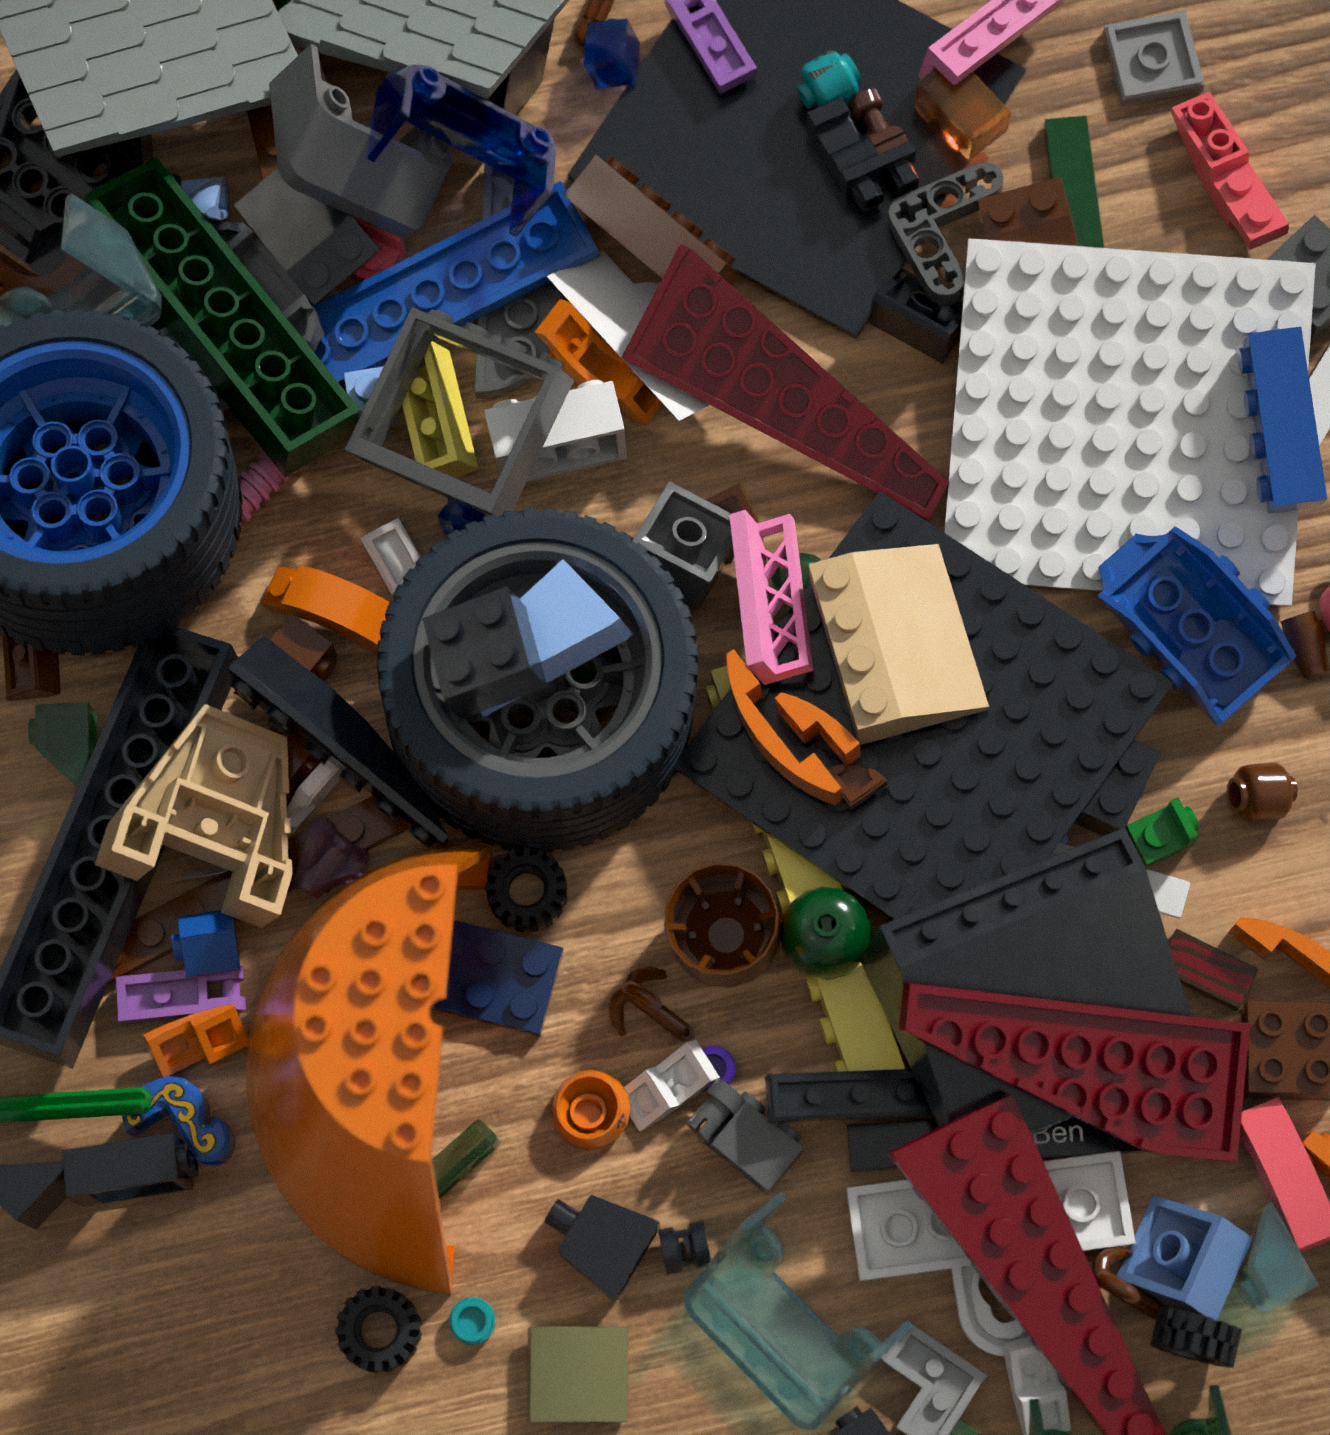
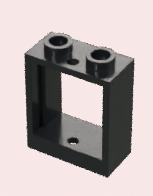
[62,1133,199,1207]

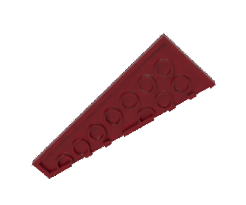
[621,243,949,520]
[888,1094,1165,1435]

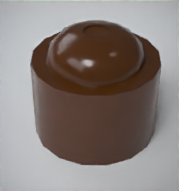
[664,863,781,988]

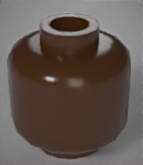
[1227,762,1298,822]

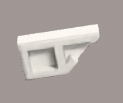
[287,760,342,834]

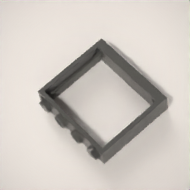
[345,307,574,517]

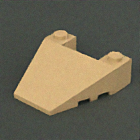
[95,704,292,928]

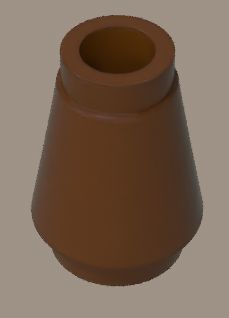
[1280,611,1330,679]

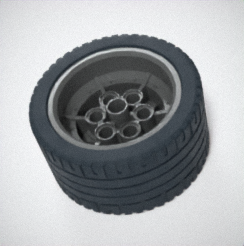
[377,508,698,853]

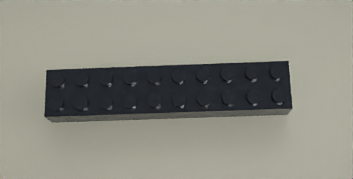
[0,627,238,1069]

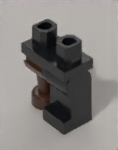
[807,88,919,212]

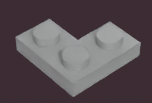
[882,1322,987,1435]

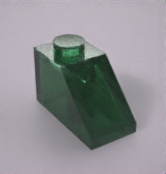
[28,702,97,788]

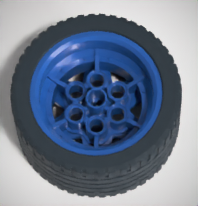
[0,309,243,656]

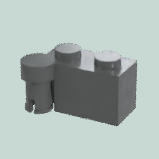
[686,1078,803,1196]

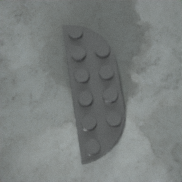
[475,156,565,398]

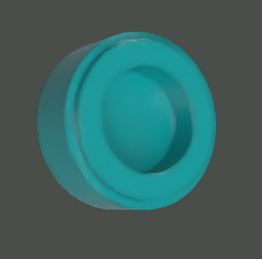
[449,1297,496,1345]

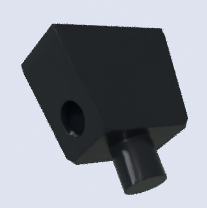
[544,1195,661,1303]

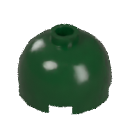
[780,886,871,980]

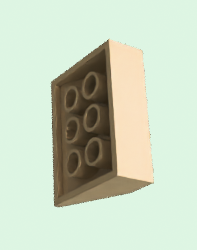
[809,544,989,745]

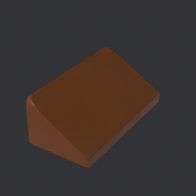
[2,636,61,701]

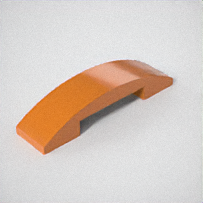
[726,649,843,805]
[1228,917,1330,988]

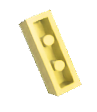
[402,341,479,478]

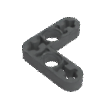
[889,162,1004,306]

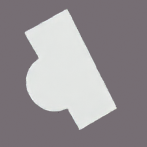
[547,251,709,421]

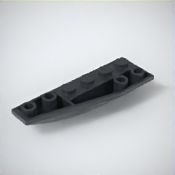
[228,636,449,848]

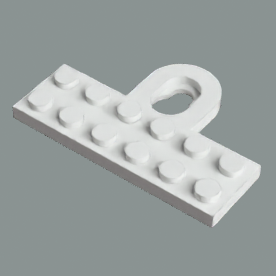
[846,1151,1135,1357]

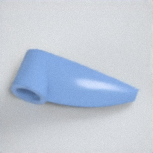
[182,177,230,220]

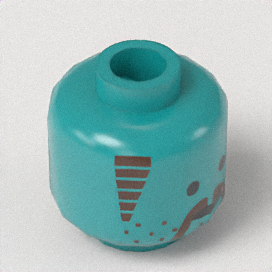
[796,50,862,109]

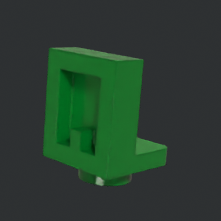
[1125,798,1200,868]

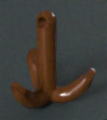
[609,966,693,1041]
[1092,1246,1164,1320]

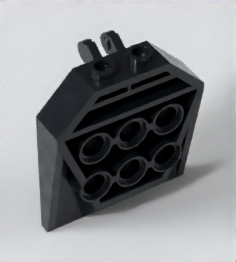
[0,70,154,276]

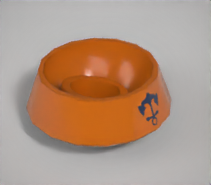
[551,1069,631,1149]

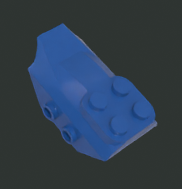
[1097,526,1297,727]

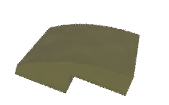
[527,1327,628,1423]

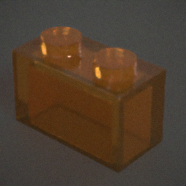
[914,68,1011,160]

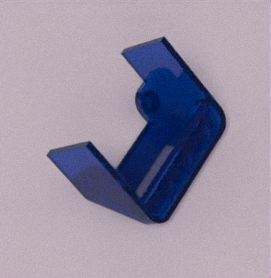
[366,64,556,237]

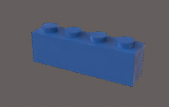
[1237,326,1327,514]

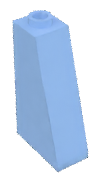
[480,559,632,717]

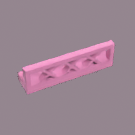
[918,0,1066,86]
[729,510,814,685]

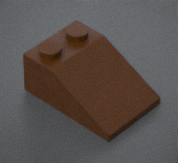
[977,176,1079,246]

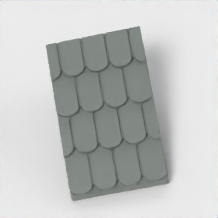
[0,0,298,161]
[278,0,569,135]

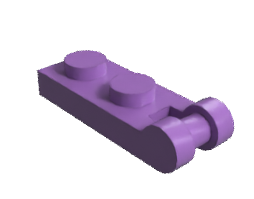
[664,0,757,94]
[116,965,246,1024]

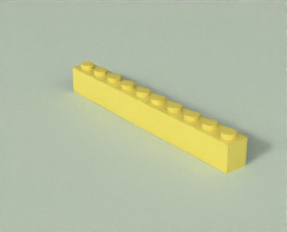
[705,660,905,1072]

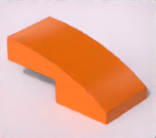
[775,692,861,765]
[143,1004,249,1077]

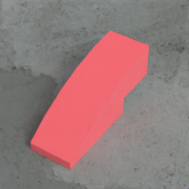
[1240,1097,1330,1253]

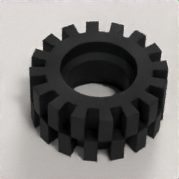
[485,848,568,932]
[335,1286,422,1373]
[1150,1307,1242,1368]

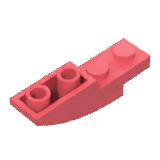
[1171,92,1289,250]

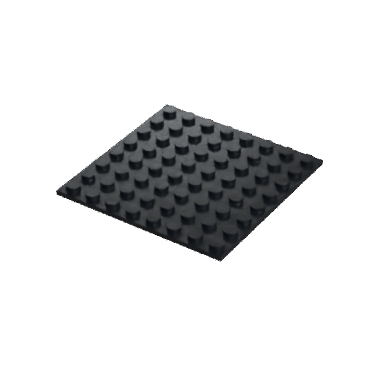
[567,0,1027,339]
[674,491,1174,920]

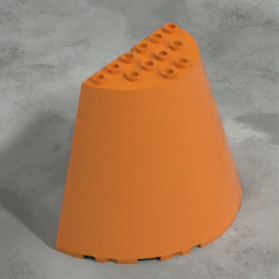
[246,844,493,1294]

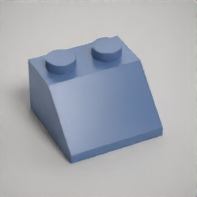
[1117,1195,1253,1320]

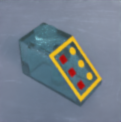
[1239,1202,1319,1315]

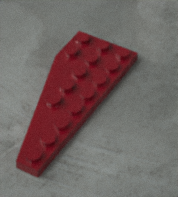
[898,983,1250,1162]

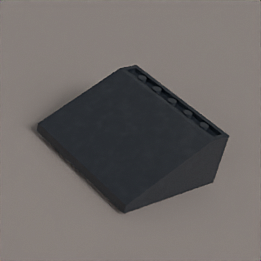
[861,828,1191,1135]

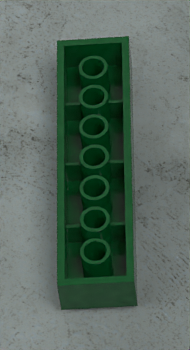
[84,157,360,477]

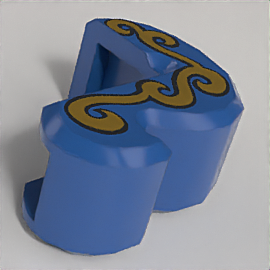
[122,1076,235,1166]

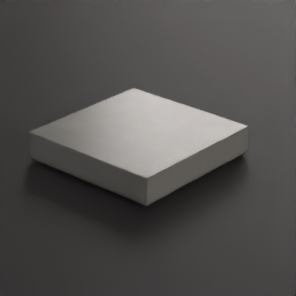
[1102,10,1205,106]

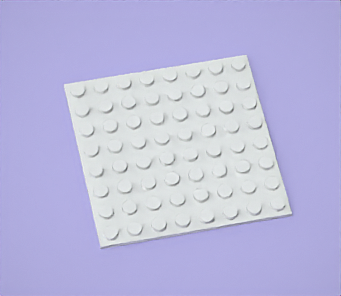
[944,238,1316,607]

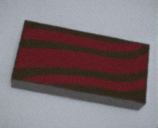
[1169,928,1259,1011]

